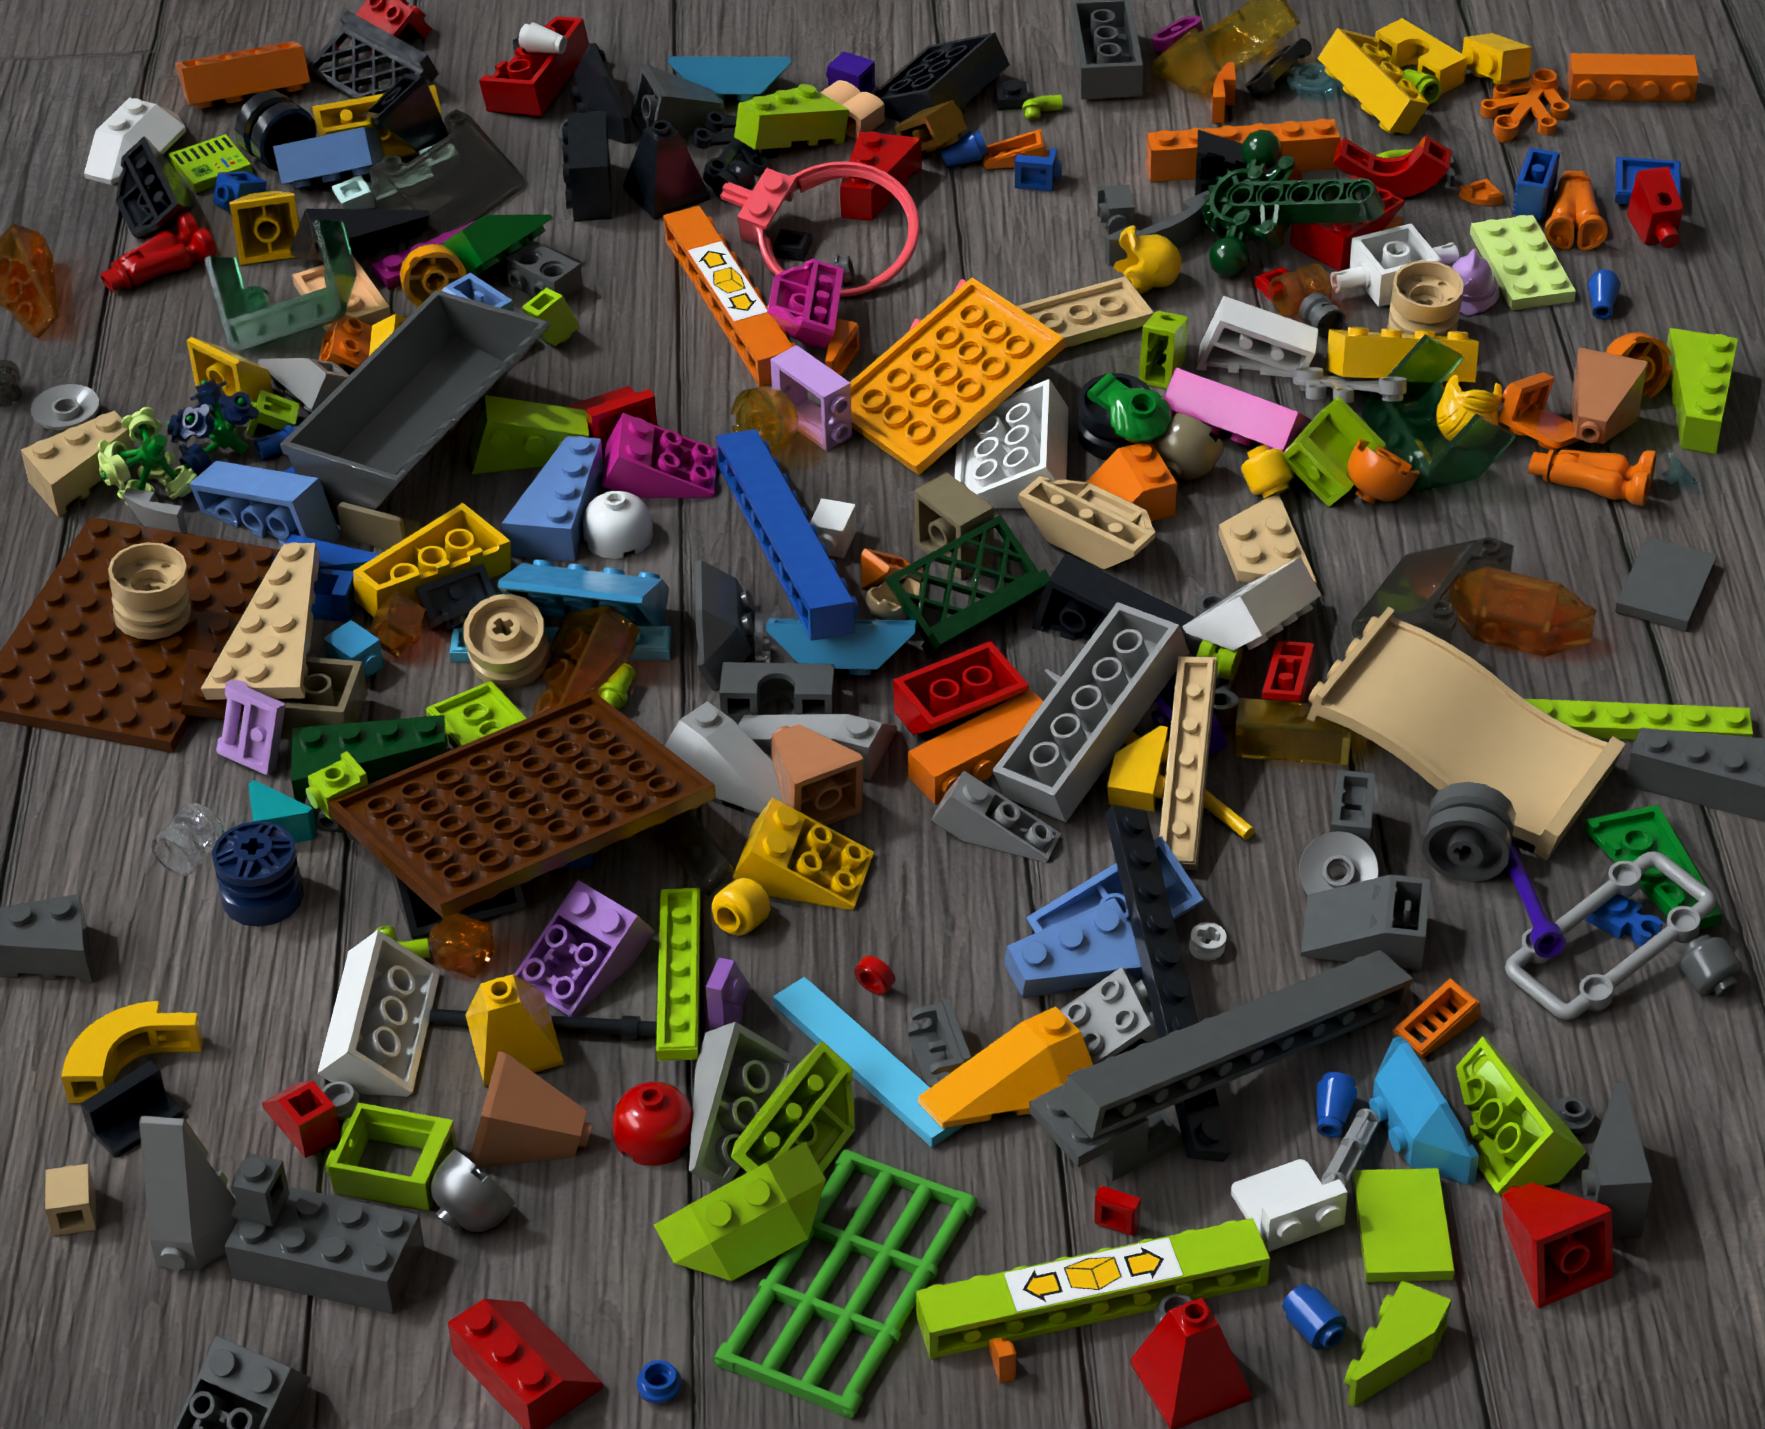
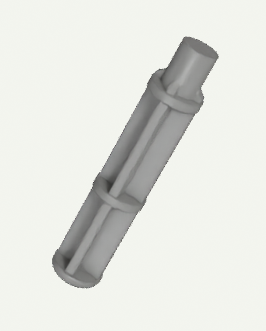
[1321,1108,1380,1188]

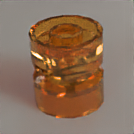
[1270,263,1332,318]

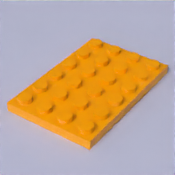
[850,277,1066,476]

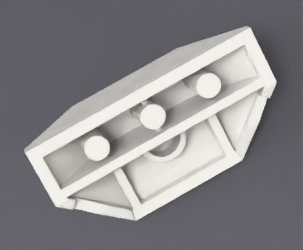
[84,98,186,185]

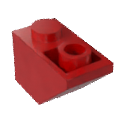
[262,1081,341,1159]

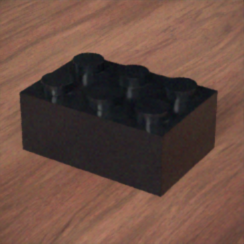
[562,112,612,221]

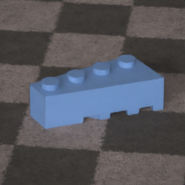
[501,436,604,561]

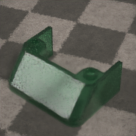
[204,219,357,350]
[1362,334,1516,492]

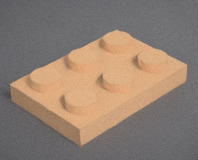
[292,255,391,332]

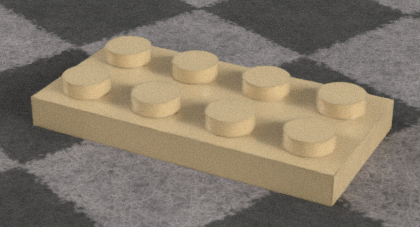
[1017,276,1154,348]

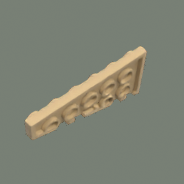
[201,542,320,700]

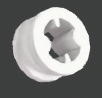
[1189,922,1227,961]

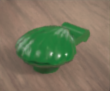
[1087,373,1172,443]

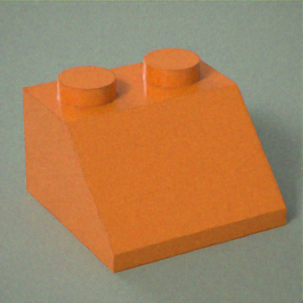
[1086,441,1177,521]

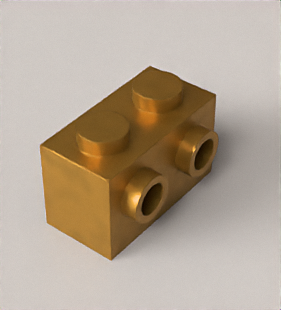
[894,100,967,153]

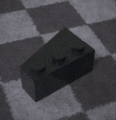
[1195,130,1284,196]

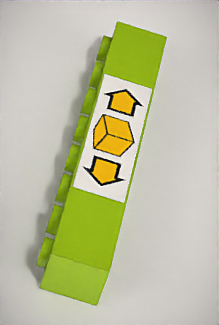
[916,1218,1270,1359]

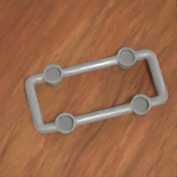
[1505,851,1716,1020]

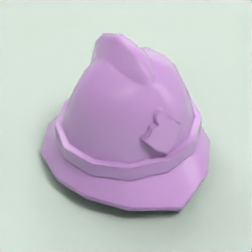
[1452,248,1500,317]

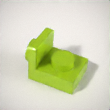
[246,390,300,436]

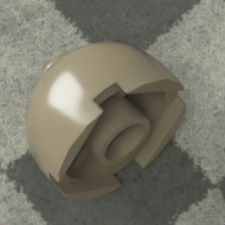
[1152,413,1224,480]

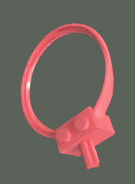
[720,161,920,298]

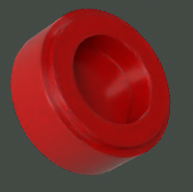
[854,955,896,995]

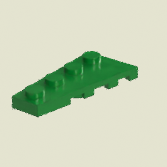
[1584,805,1722,929]

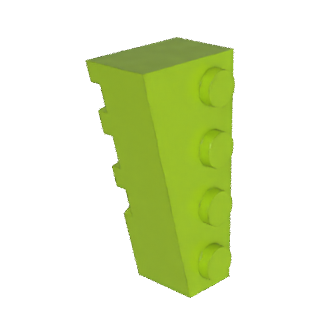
[1667,328,1738,454]

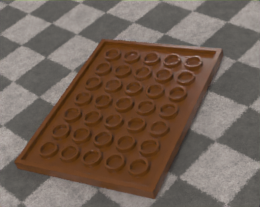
[0,517,280,753]
[327,691,716,918]

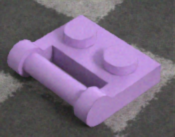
[216,680,286,775]

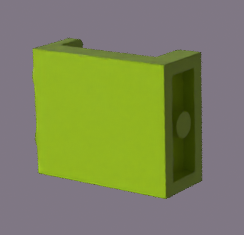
[1283,397,1386,507]

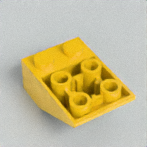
[732,797,874,910]

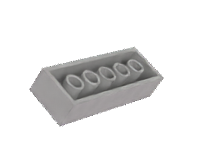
[992,602,1189,823]

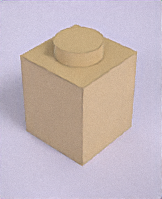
[45,1164,96,1236]

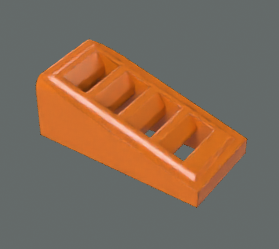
[983,129,1049,169]
[825,318,860,376]
[1392,978,1481,1059]

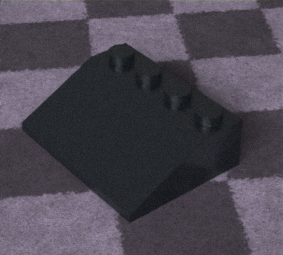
[873,32,1010,122]

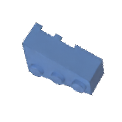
[273,127,387,189]
[1004,898,1144,998]

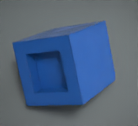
[311,568,357,622]

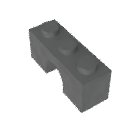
[719,662,835,720]

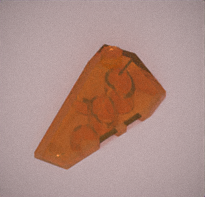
[0,223,59,338]
[533,605,640,716]

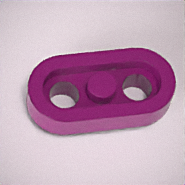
[1151,16,1204,55]

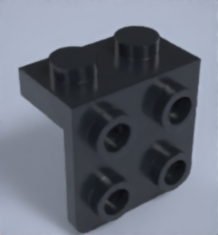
[414,563,503,632]

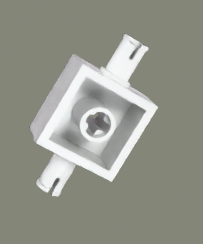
[1330,223,1459,307]

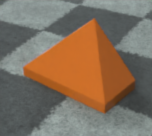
[861,548,922,589]

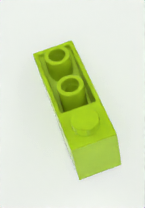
[1344,1280,1452,1407]

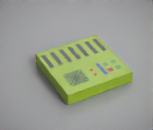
[169,134,253,193]

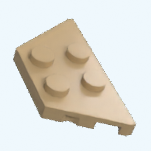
[1218,494,1317,585]

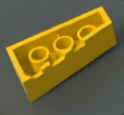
[1326,327,1479,382]

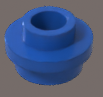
[637,1360,682,1404]

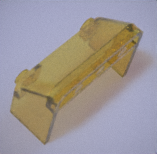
[1151,0,1301,95]

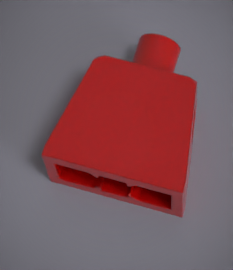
[1626,167,1683,248]

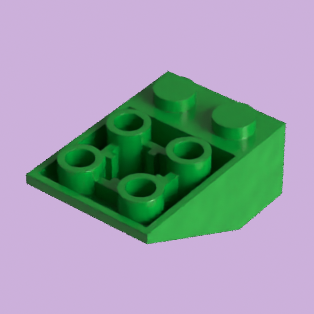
[441,214,553,277]

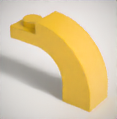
[61,1001,203,1103]

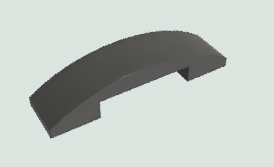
[1105,190,1209,266]

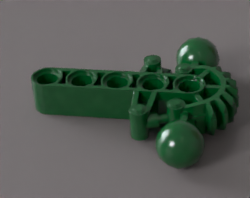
[1202,130,1385,278]

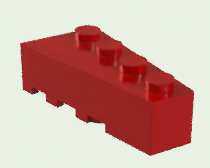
[479,16,589,116]

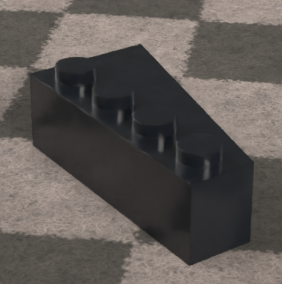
[1032,554,1196,644]

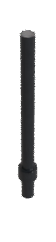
[429,1009,657,1041]

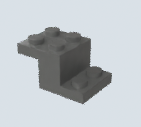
[1029,1083,1182,1182]

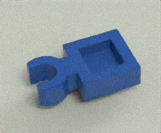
[1585,894,1663,946]

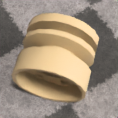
[1387,260,1464,337]
[108,542,191,640]

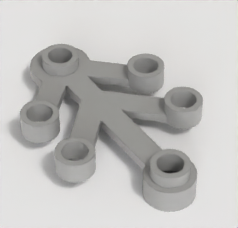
[1293,367,1407,403]

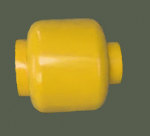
[1241,444,1293,499]
[712,878,771,936]

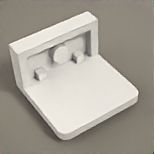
[1231,1159,1348,1252]

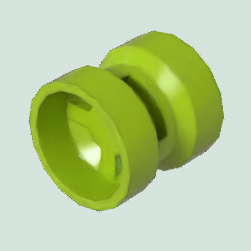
[1196,640,1243,681]

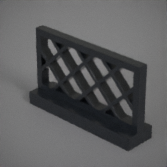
[307,10,439,99]

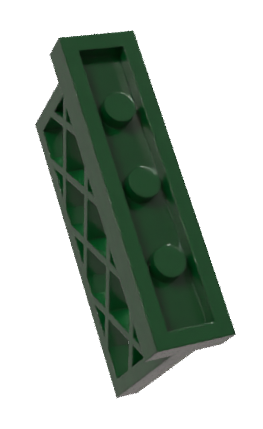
[885,515,1050,658]

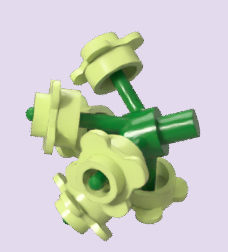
[98,407,198,504]

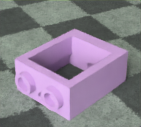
[770,345,852,451]

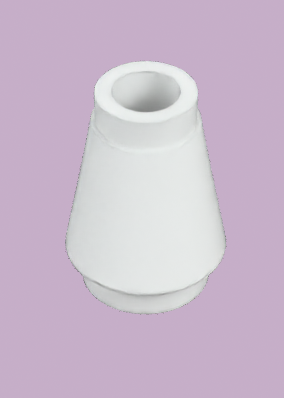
[519,22,567,54]

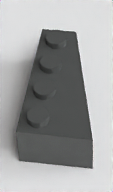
[1625,728,1765,822]

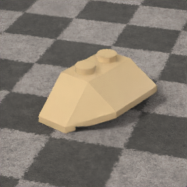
[1018,476,1155,569]

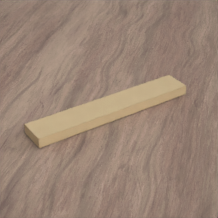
[1159,656,1218,870]

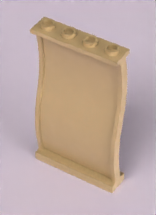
[1307,606,1626,860]

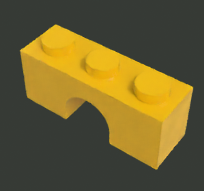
[1375,18,1467,95]

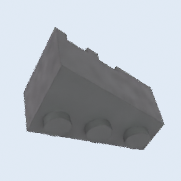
[0,894,92,983]

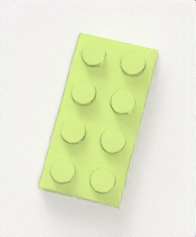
[1470,215,1576,311]

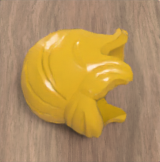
[1113,226,1182,294]
[1436,375,1502,447]

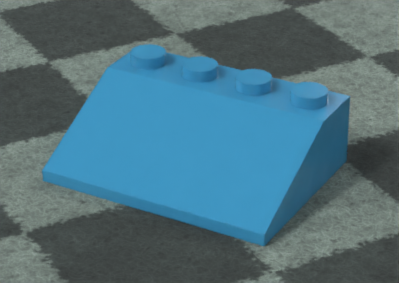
[498,560,669,626]

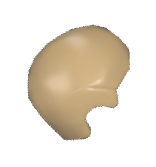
[866,578,920,620]

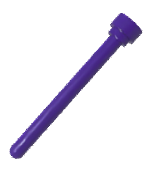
[1507,840,1566,958]

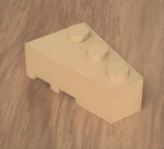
[21,410,135,517]

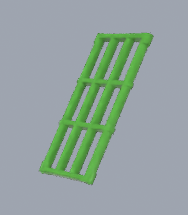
[712,1150,979,1418]

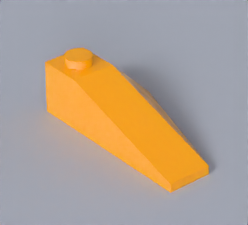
[918,1006,1093,1128]

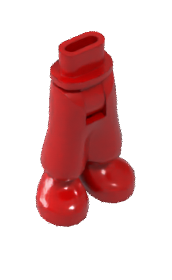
[100,211,217,292]

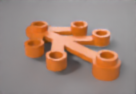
[1480,68,1569,143]

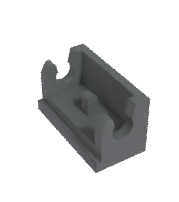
[907,998,971,1088]

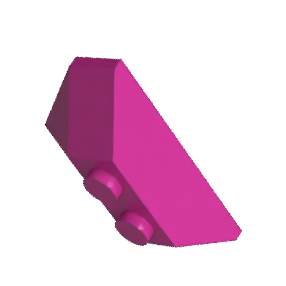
[767,259,844,348]

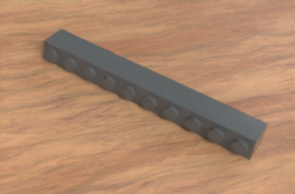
[1060,950,1413,1139]

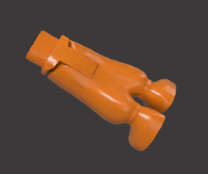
[1545,170,1608,251]
[1528,449,1657,507]

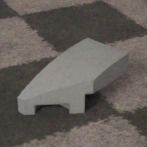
[123,488,188,533]

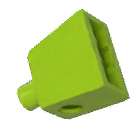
[1138,311,1189,389]

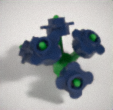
[167,379,259,476]

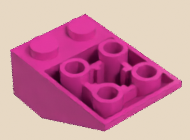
[602,413,717,498]

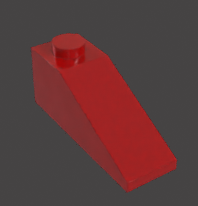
[1262,641,1314,702]

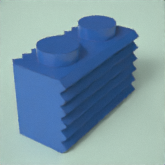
[1512,148,1560,220]

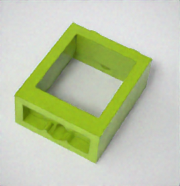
[326,1102,458,1211]

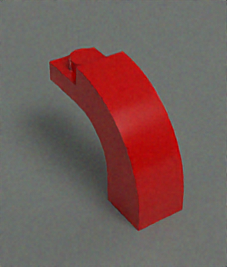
[1333,135,1452,198]

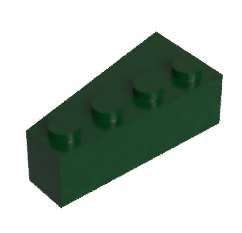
[291,715,449,804]

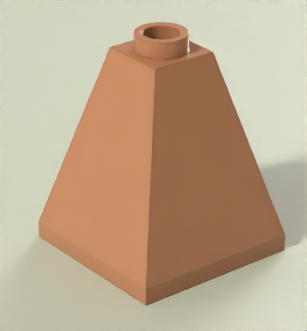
[1570,347,1648,444]
[771,724,864,826]
[469,1051,592,1168]

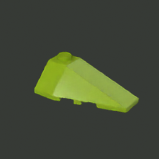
[1456,1036,1587,1196]

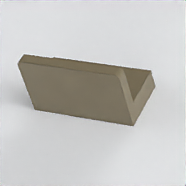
[337,502,420,550]

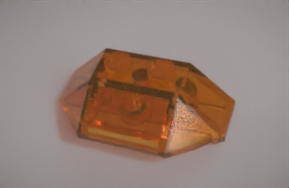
[1447,567,1596,657]

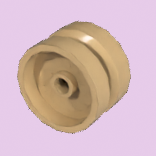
[464,594,550,689]

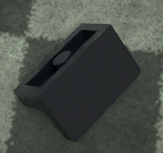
[81,1060,183,1158]

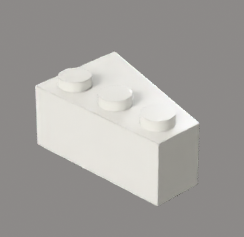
[1196,296,1318,377]

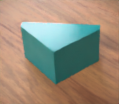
[248,780,318,843]

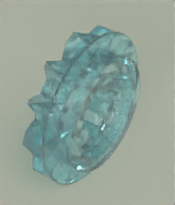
[1288,63,1337,97]

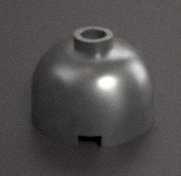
[431,1149,516,1232]

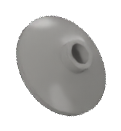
[31,384,100,430]
[1299,831,1378,895]

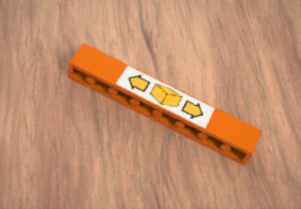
[663,206,796,387]

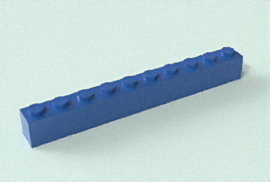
[716,429,859,641]

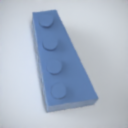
[190,461,341,546]

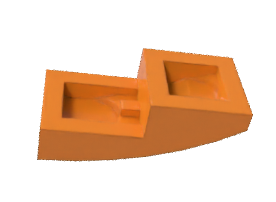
[1212,62,1236,123]

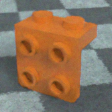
[1499,372,1581,450]

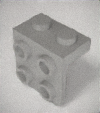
[1060,967,1158,1065]

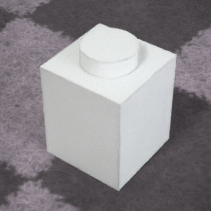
[809,498,856,558]

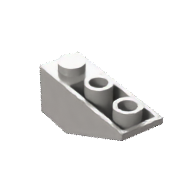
[258,358,349,413]
[931,771,1061,862]

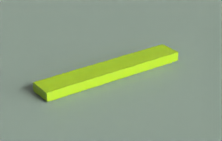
[656,888,701,1061]

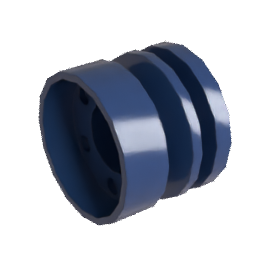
[212,821,304,927]

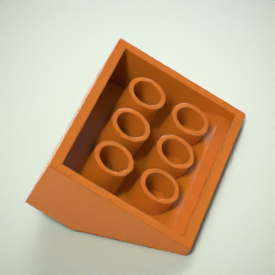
[175,41,310,109]

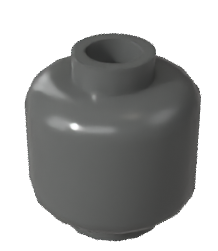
[1680,935,1742,997]

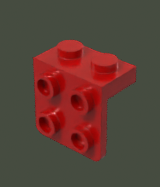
[355,0,432,54]

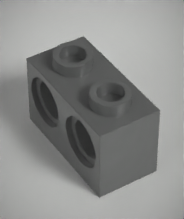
[506,240,583,302]
[1331,770,1376,845]

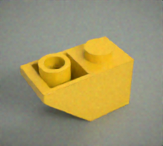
[1107,726,1169,812]

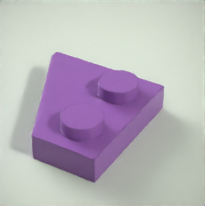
[706,958,750,1031]

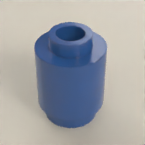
[1282,1284,1347,1350]

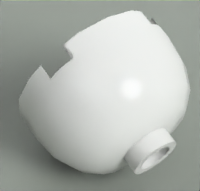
[582,491,653,559]

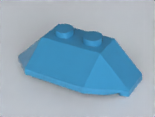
[668,56,793,100]
[766,618,916,675]
[1369,1036,1479,1185]

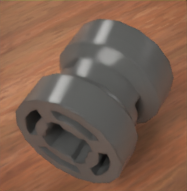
[1299,292,1345,338]

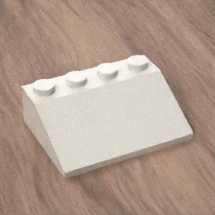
[955,379,1069,508]

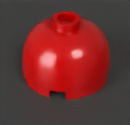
[612,1081,693,1166]

